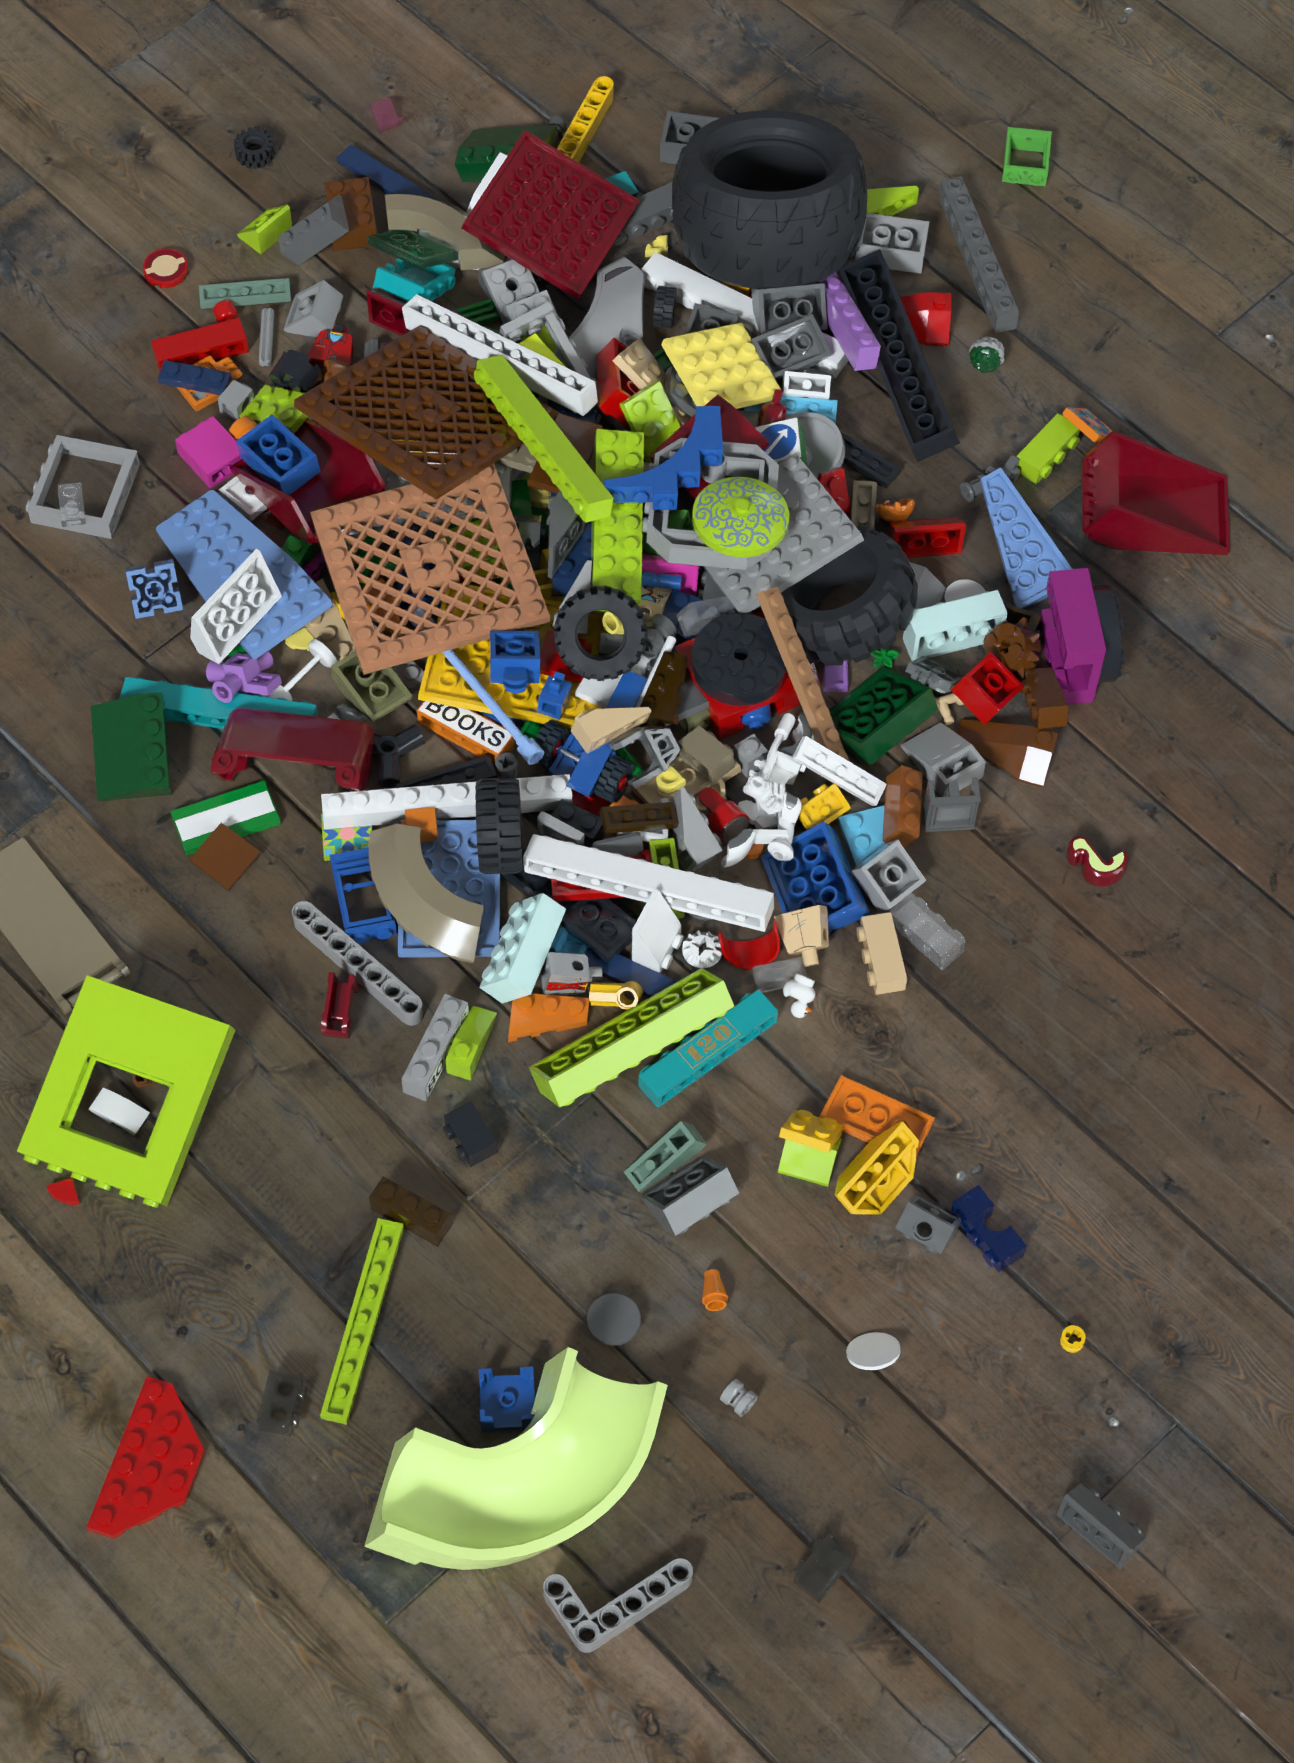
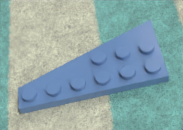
[980,468,1072,610]

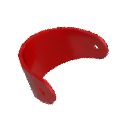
[718,919,780,970]

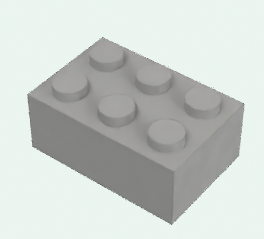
[855,213,929,274]

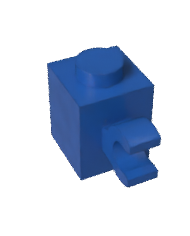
[537,671,572,720]

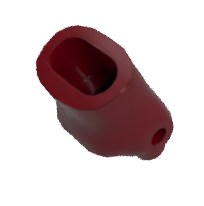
[757,389,787,427]

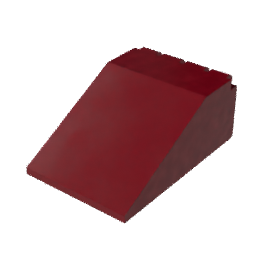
[229,419,386,545]
[1082,431,1230,555]

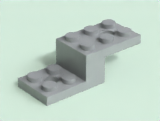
[481,260,559,325]

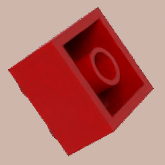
[951,652,1025,725]

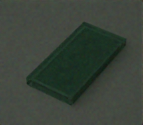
[367,230,458,269]

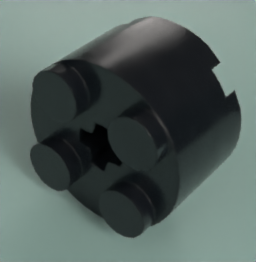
[269,350,323,393]

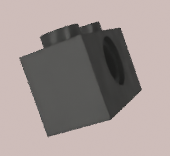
[895,1195,962,1254]

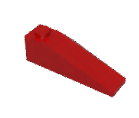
[901,292,951,346]

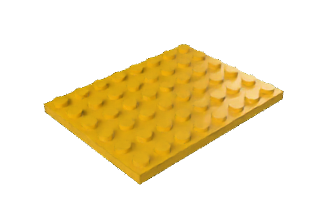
[418,583,610,729]

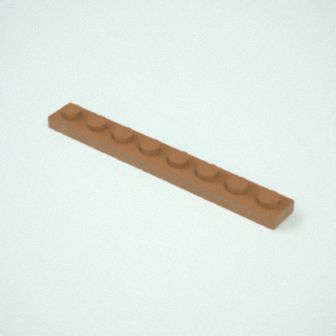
[756,587,849,761]

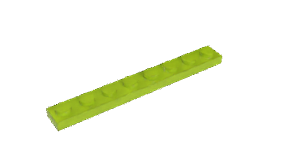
[320,1218,404,1425]

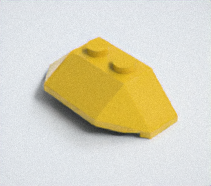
[835,1121,919,1214]

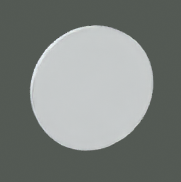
[846,1332,901,1370]

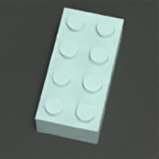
[903,590,1007,661]
[479,893,566,1003]

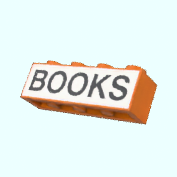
[417,701,515,765]

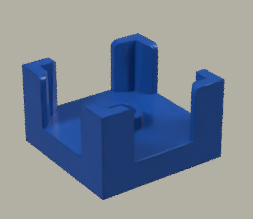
[479,1367,535,1432]

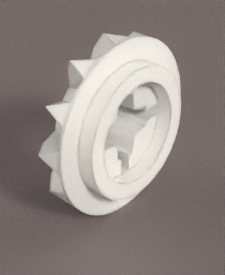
[682,930,722,968]

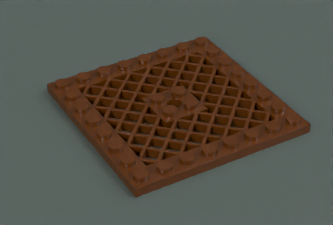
[294,325,559,500]

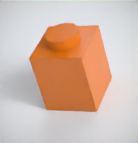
[401,807,438,842]

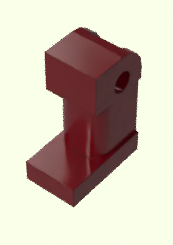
[321,972,359,1039]

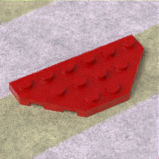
[86,1376,205,1539]

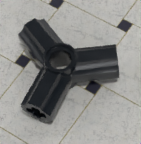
[372,725,425,788]

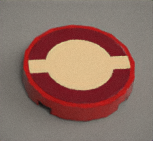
[143,248,189,288]

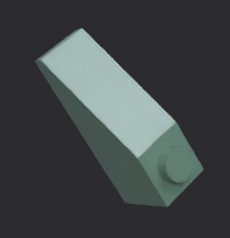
[624,1121,707,1193]

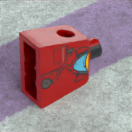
[307,324,354,370]

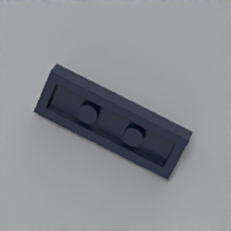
[158,360,232,395]

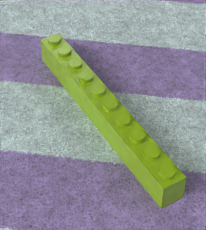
[474,355,614,523]

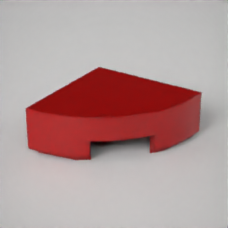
[46,1178,80,1205]

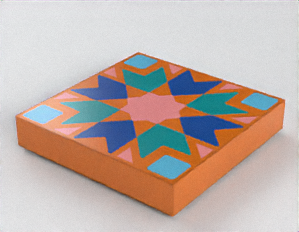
[1062,407,1112,443]

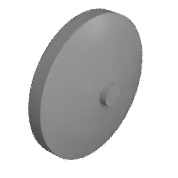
[785,412,845,478]

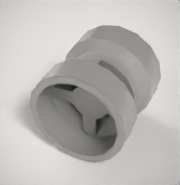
[720,1379,758,1417]

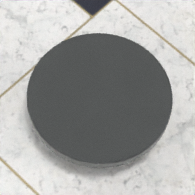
[587,1293,641,1346]

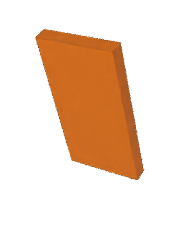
[819,1075,935,1157]

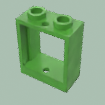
[1002,127,1052,186]

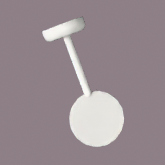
[252,638,337,701]

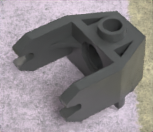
[513,514,546,571]
[608,726,680,788]

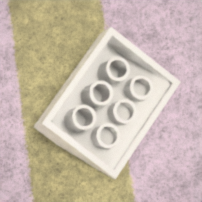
[190,549,282,664]

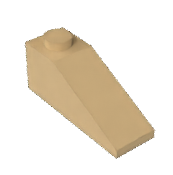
[571,707,651,754]

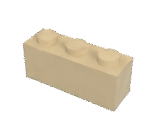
[857,912,907,995]

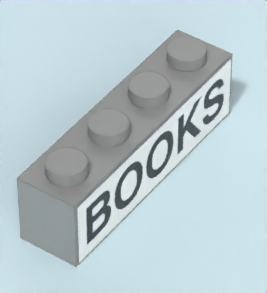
[401,994,469,1102]

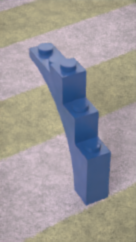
[604,406,723,510]

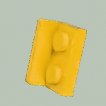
[798,784,851,830]

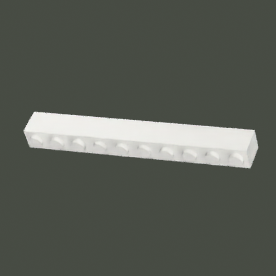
[641,252,849,378]
[402,294,598,416]
[321,774,572,829]
[523,834,774,932]

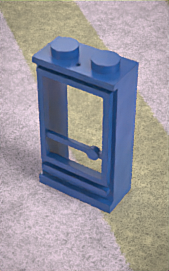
[330,848,397,944]

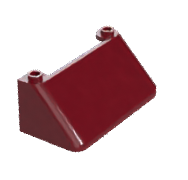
[210,708,374,792]

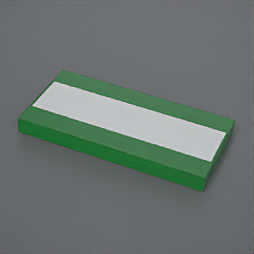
[170,781,281,856]

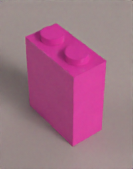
[175,416,241,489]

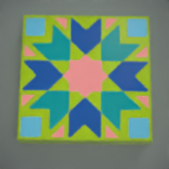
[321,814,372,861]

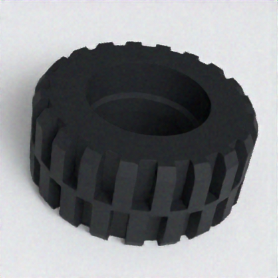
[554,585,648,681]
[475,777,523,874]

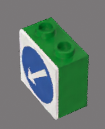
[755,417,807,466]

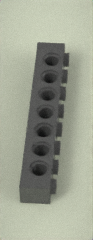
[938,176,1019,334]

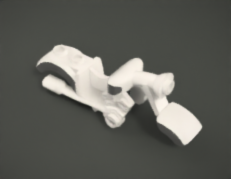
[721,712,816,868]

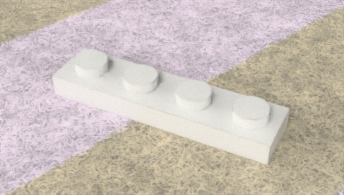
[792,736,887,806]

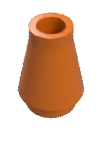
[702,1269,728,1311]

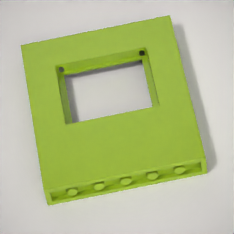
[17,975,235,1208]

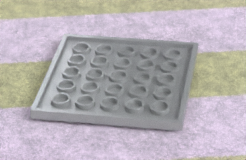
[691,453,864,614]

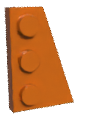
[508,994,590,1042]

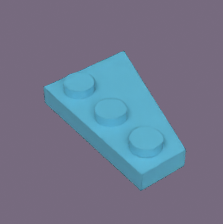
[838,806,885,867]

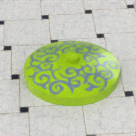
[692,477,790,557]

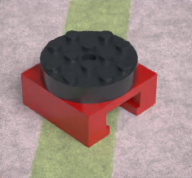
[675,610,801,741]

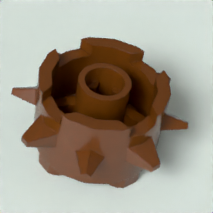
[983,617,1041,679]

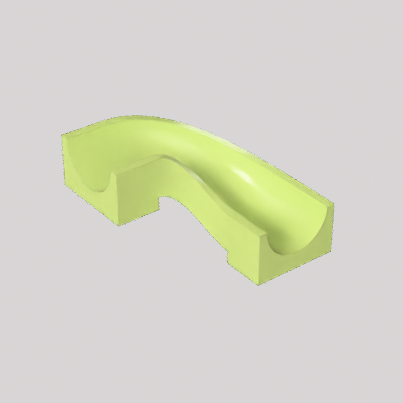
[364,1347,668,1570]

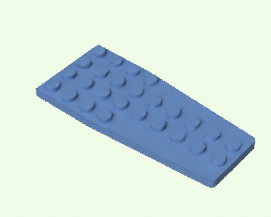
[156,490,333,660]

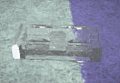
[58,482,86,527]
[752,957,808,993]

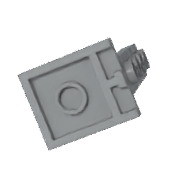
[499,301,598,396]

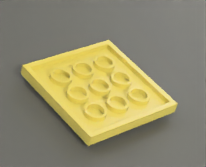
[661,322,781,409]

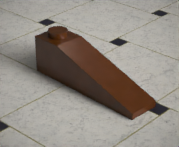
[957,719,1058,788]

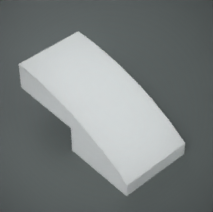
[88,1088,150,1136]

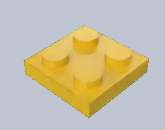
[779,1110,844,1153]

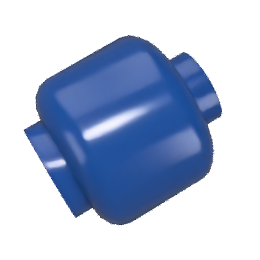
[741,704,771,730]

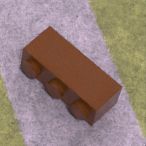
[882,765,923,848]

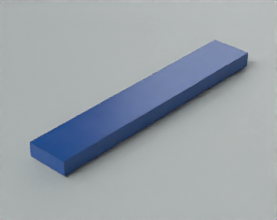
[567,671,648,797]

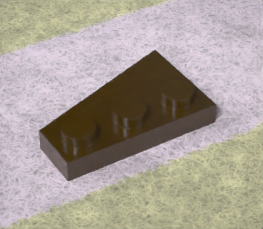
[640,651,688,725]

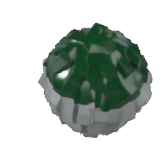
[969,337,1005,373]

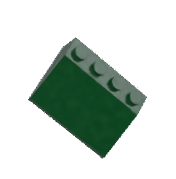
[454,125,557,182]
[829,666,938,766]
[91,692,172,802]

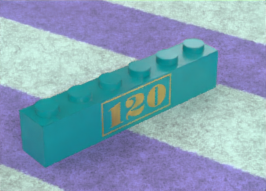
[638,989,778,1108]

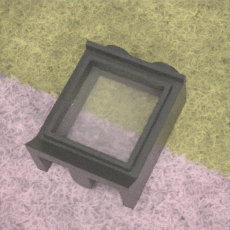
[923,778,981,832]

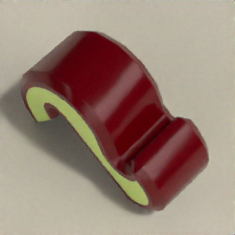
[1066,836,1129,887]

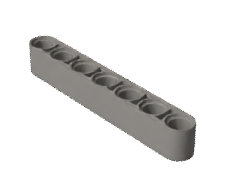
[292,901,423,1026]

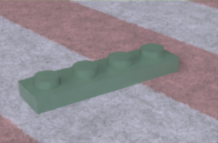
[199,278,291,309]

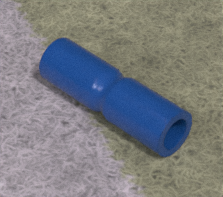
[641,572,682,590]

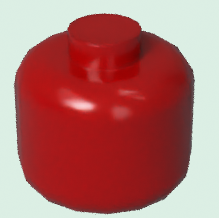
[213,300,238,323]

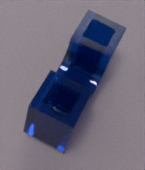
[951,1185,1027,1272]

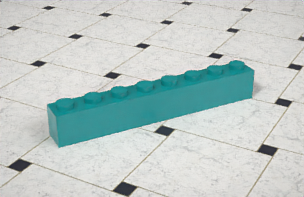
[119,677,318,729]

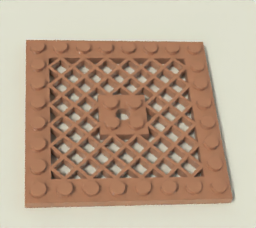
[310,463,550,675]

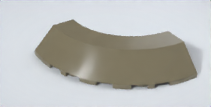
[385,194,505,270]
[368,823,484,964]

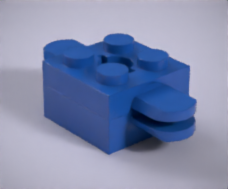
[489,629,540,693]

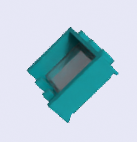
[373,248,456,302]

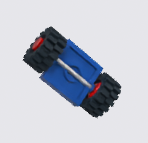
[535,720,635,803]

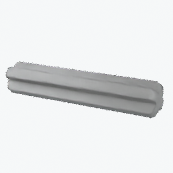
[259,308,274,367]

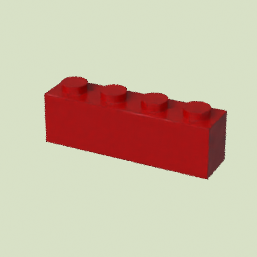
[151,318,249,373]

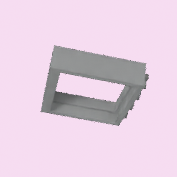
[26,435,140,539]

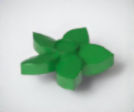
[871,647,899,670]

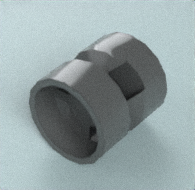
[642,614,677,659]

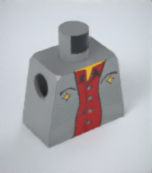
[541,952,602,996]

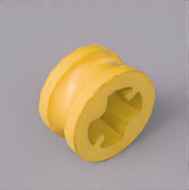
[1060,1325,1086,1353]

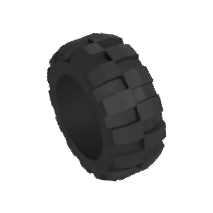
[781,525,918,665]

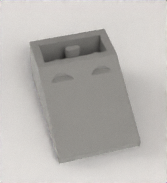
[901,722,986,797]
[670,786,722,872]

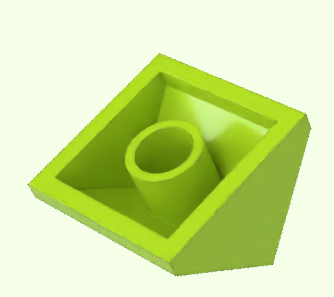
[237,204,292,254]
[778,1138,842,1187]

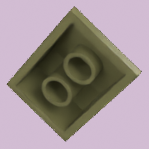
[331,651,413,723]

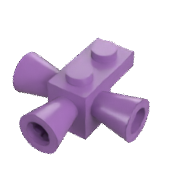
[206,651,282,703]

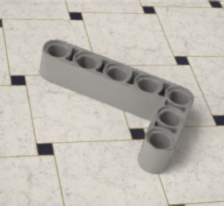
[543,1558,693,1653]

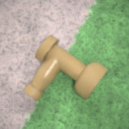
[934,693,964,725]

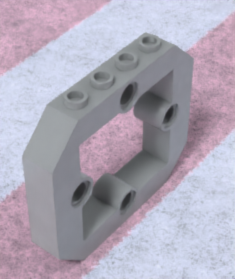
[642,438,779,570]

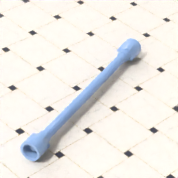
[409,608,544,765]

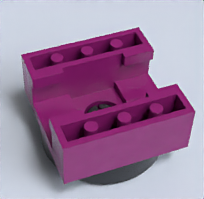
[1039,568,1125,704]

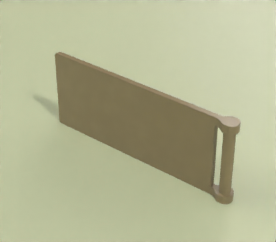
[0,838,130,1015]

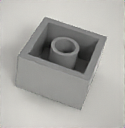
[850,840,926,912]

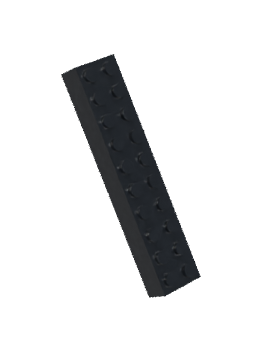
[839,249,960,462]

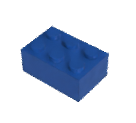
[236,414,321,495]

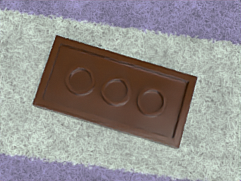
[528,413,603,494]

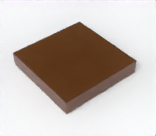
[190,822,261,891]

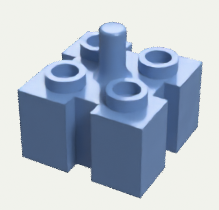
[126,559,183,619]

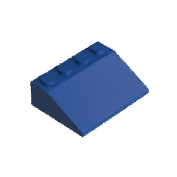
[760,821,870,931]

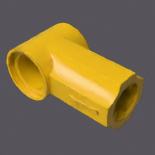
[589,981,643,1010]

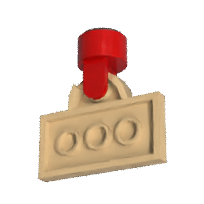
[632,756,749,843]

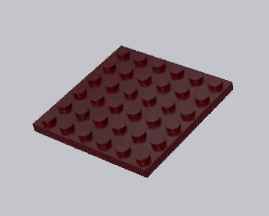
[461,130,640,299]

